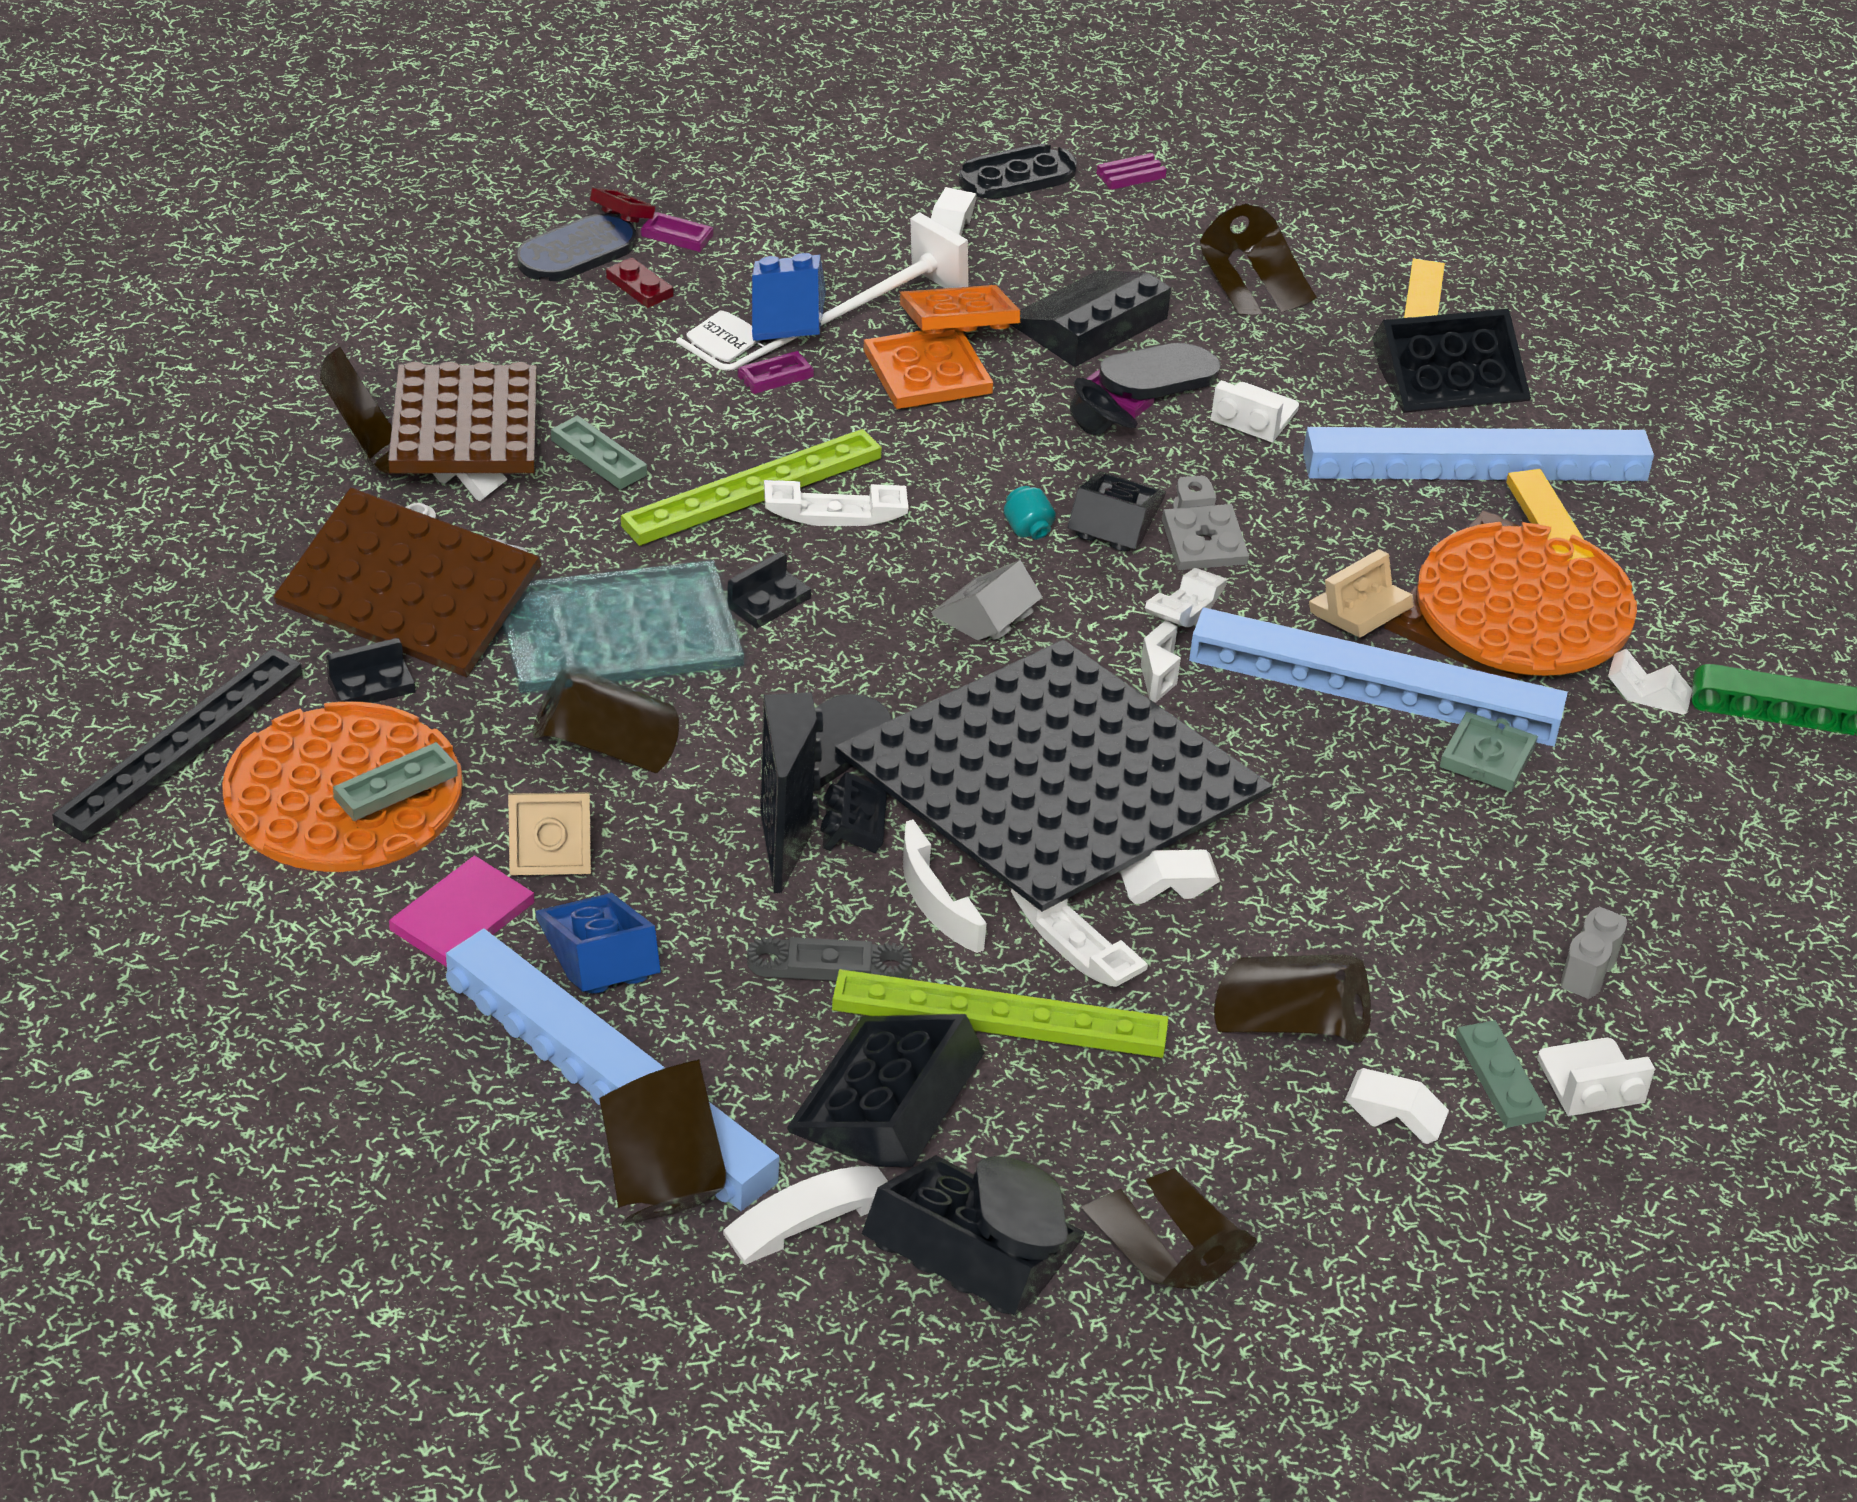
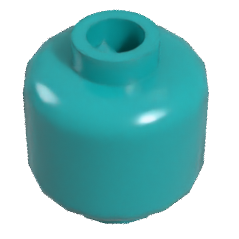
[1003,486,1056,540]

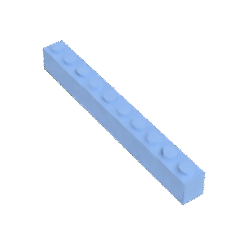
[1303,427,1654,481]
[1189,607,1568,747]
[446,928,779,1211]

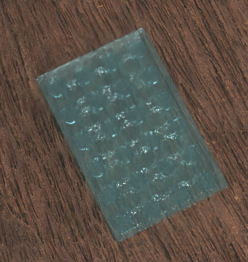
[503,560,744,693]

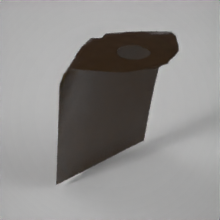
[1200,203,1317,315]
[320,347,392,473]
[532,667,679,773]
[1214,955,1371,1043]
[599,1059,726,1226]
[1080,1168,1258,1289]

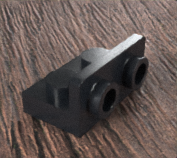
[727,551,811,629]
[326,638,416,703]
[820,772,887,853]

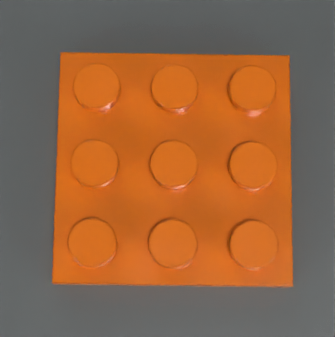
[900,285,1020,334]
[863,328,993,409]

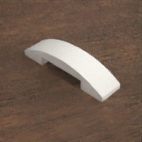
[764,480,908,526]
[1145,568,1228,627]
[903,820,987,953]
[1011,888,1148,987]
[723,1166,888,1265]

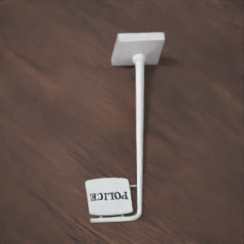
[676,212,968,371]

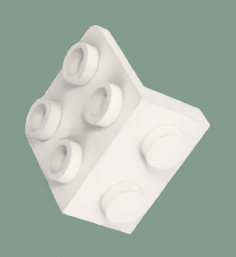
[1211,380,1299,443]
[1537,1038,1655,1116]

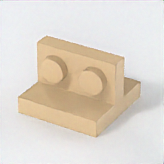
[1309,549,1414,638]
[508,792,591,875]

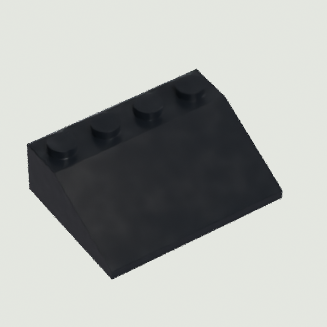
[1010,270,1171,367]
[1372,308,1531,413]
[760,692,823,893]
[787,1014,985,1168]
[862,1155,1085,1315]

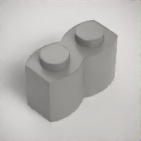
[1561,906,1627,999]

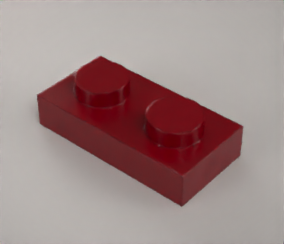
[590,188,656,223]
[606,257,674,308]

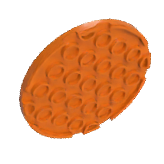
[1417,522,1637,676]
[222,702,462,872]

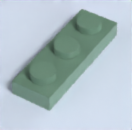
[551,415,647,490]
[333,742,458,821]
[1455,1020,1547,1128]

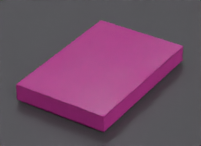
[389,855,534,967]

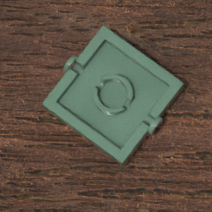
[1439,711,1538,792]

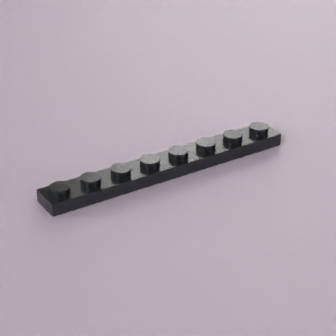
[52,648,302,843]

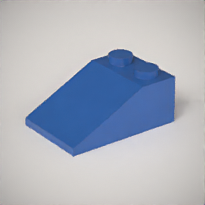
[752,253,826,341]
[535,893,661,993]

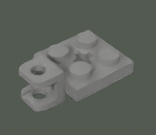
[1162,475,1249,570]

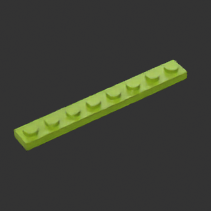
[621,429,882,546]
[832,969,1169,1058]

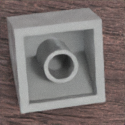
[931,560,1043,640]

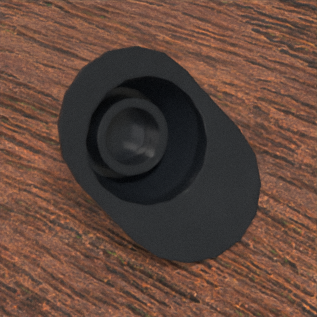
[1070,378,1138,435]

